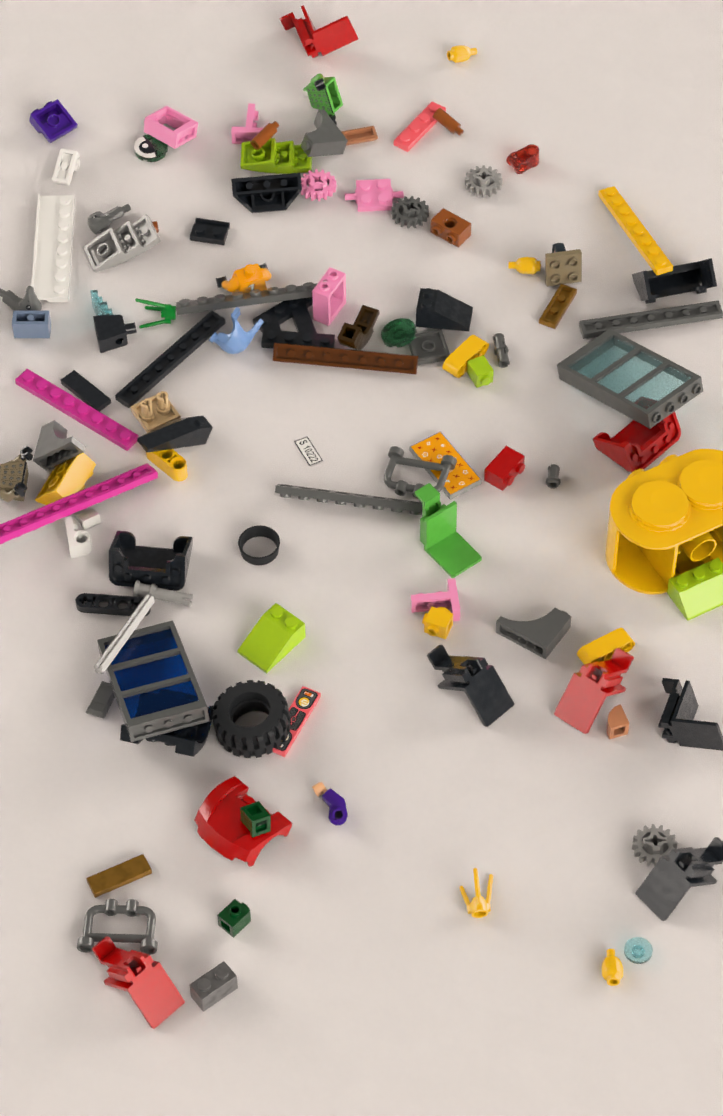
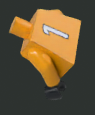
[216,263,271,293]

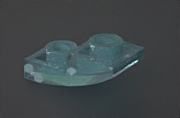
[90,290,113,316]

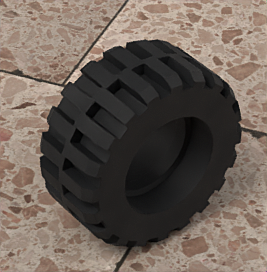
[212,680,291,758]

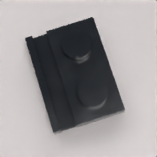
[190,218,230,245]

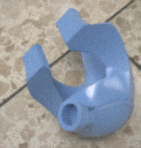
[209,307,264,354]

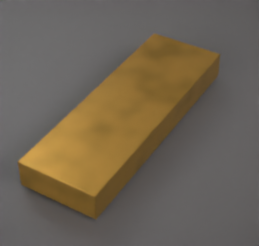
[539,284,577,329]
[86,854,152,898]

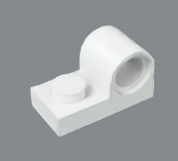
[52,148,80,185]
[64,516,92,558]

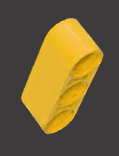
[442,334,489,378]
[146,449,188,482]
[577,628,635,664]

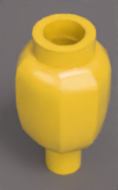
[447,45,477,63]
[508,257,541,274]
[602,949,623,986]

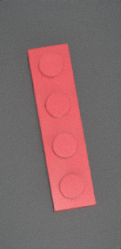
[394,101,446,152]

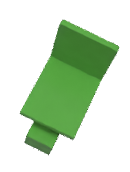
[415,483,482,578]

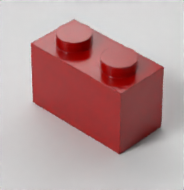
[484,446,525,491]

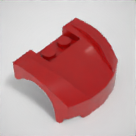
[194,776,293,866]

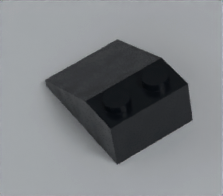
[416,288,473,332]

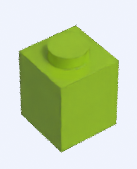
[467,355,494,388]

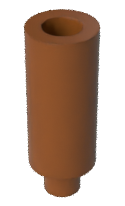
[433,108,464,136]
[250,121,279,150]

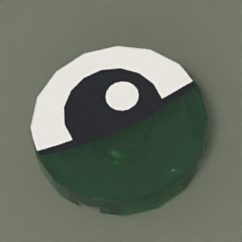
[134,134,168,162]

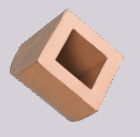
[607,704,629,739]

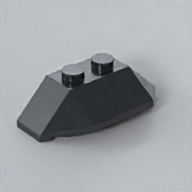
[231,173,302,213]

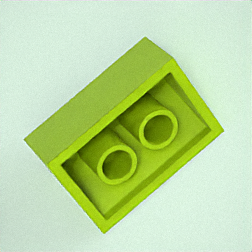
[667,558,723,621]

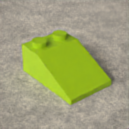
[237,603,306,674]

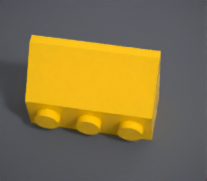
[35,453,96,505]

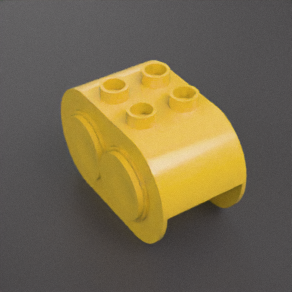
[605,449,723,595]

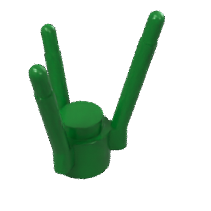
[135,298,176,329]

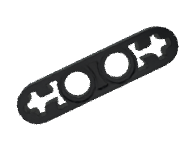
[75,593,151,616]

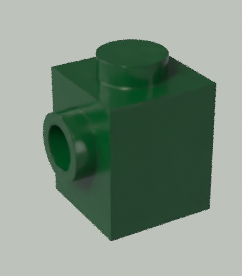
[217,899,251,938]

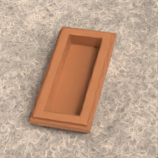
[341,126,378,145]

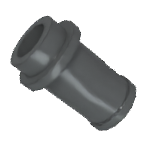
[546,464,561,489]

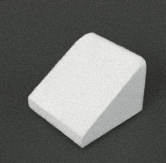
[75,508,101,530]

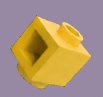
[422,606,453,639]

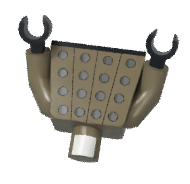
[0,446,33,502]

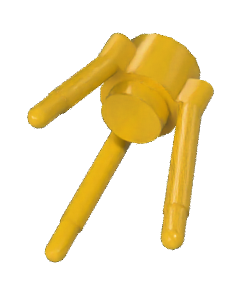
[459,868,493,918]

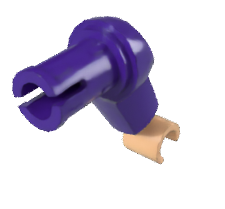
[312,782,348,825]

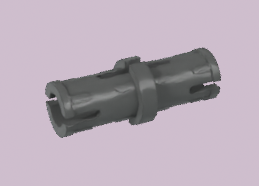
[493,333,510,368]

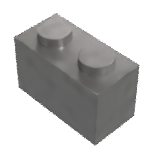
[189,961,238,1012]

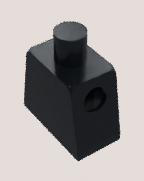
[93,315,137,353]

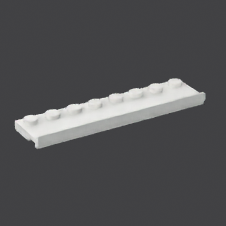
[31,194,75,302]

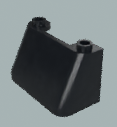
[109,531,193,591]

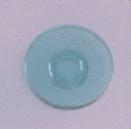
[624,937,653,964]

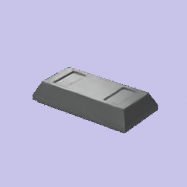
[86,681,120,719]

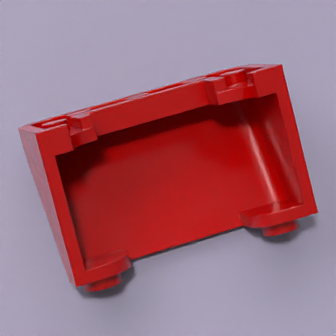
[593,398,681,473]

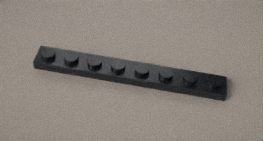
[115,311,226,408]

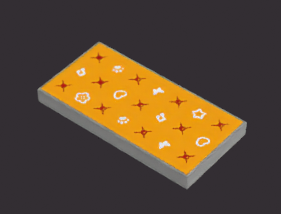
[409,431,482,500]

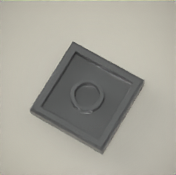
[407,329,450,366]

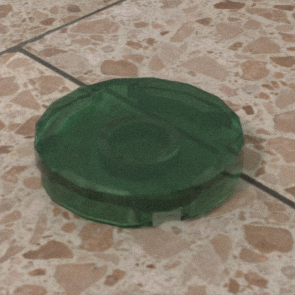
[381,318,417,348]

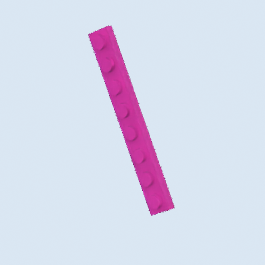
[15,369,139,451]

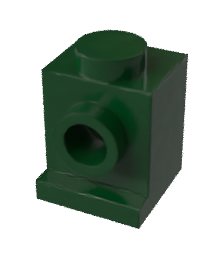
[240,801,271,838]

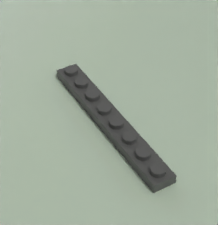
[176,282,317,315]
[579,300,723,339]
[275,484,422,515]

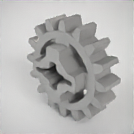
[465,165,502,198]
[632,824,678,867]

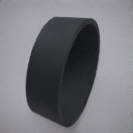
[238,525,280,565]

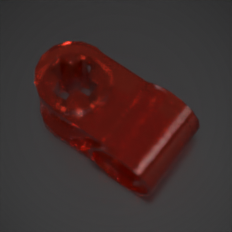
[506,144,539,174]

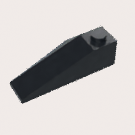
[137,416,213,452]

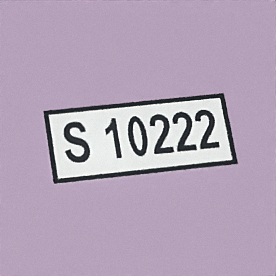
[294,437,323,466]

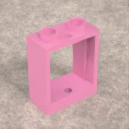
[144,106,198,149]
[312,268,346,326]

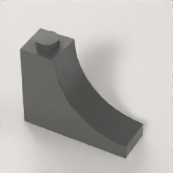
[301,109,348,157]
[33,420,86,470]
[496,608,571,659]

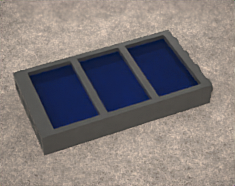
[97,620,210,742]

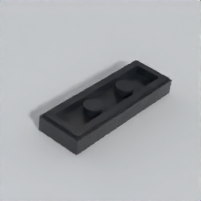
[61,370,111,412]

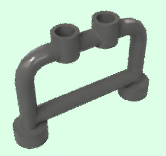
[383,446,457,499]
[77,899,158,955]

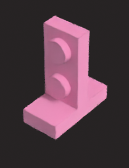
[231,103,263,144]
[411,578,460,621]

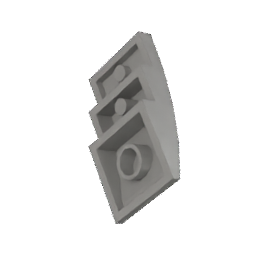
[83,214,161,272]

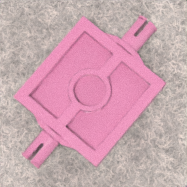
[345,179,404,212]

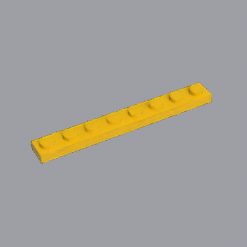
[598,186,673,276]

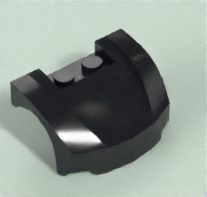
[120,691,214,757]

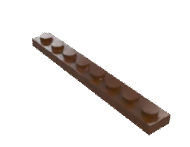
[273,343,419,374]

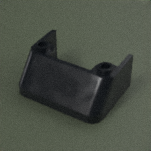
[632,258,717,304]

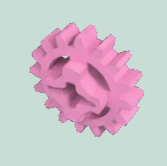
[301,169,336,201]

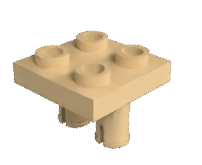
[131,391,181,433]

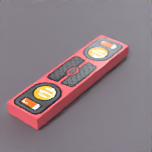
[273,686,321,757]

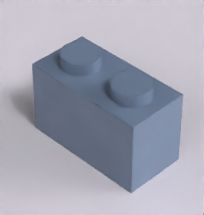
[12,311,51,338]

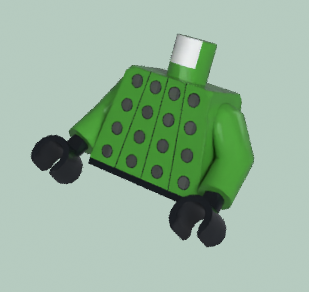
[302,74,343,125]

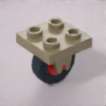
[545,243,582,287]

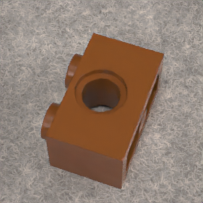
[431,208,471,248]

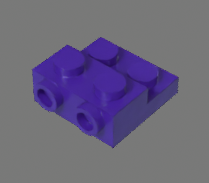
[29,99,78,143]

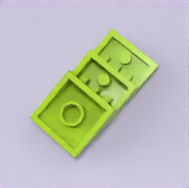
[240,138,312,174]

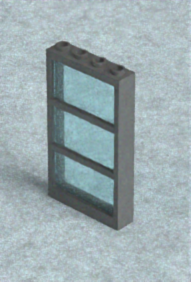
[557,329,703,429]

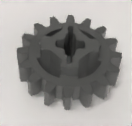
[391,196,429,229]

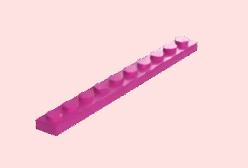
[0,463,158,544]

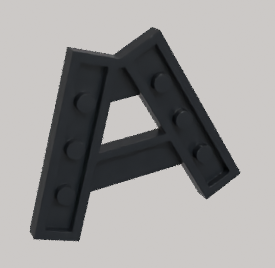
[253,297,335,349]

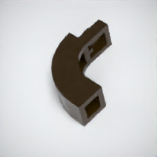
[337,305,380,350]

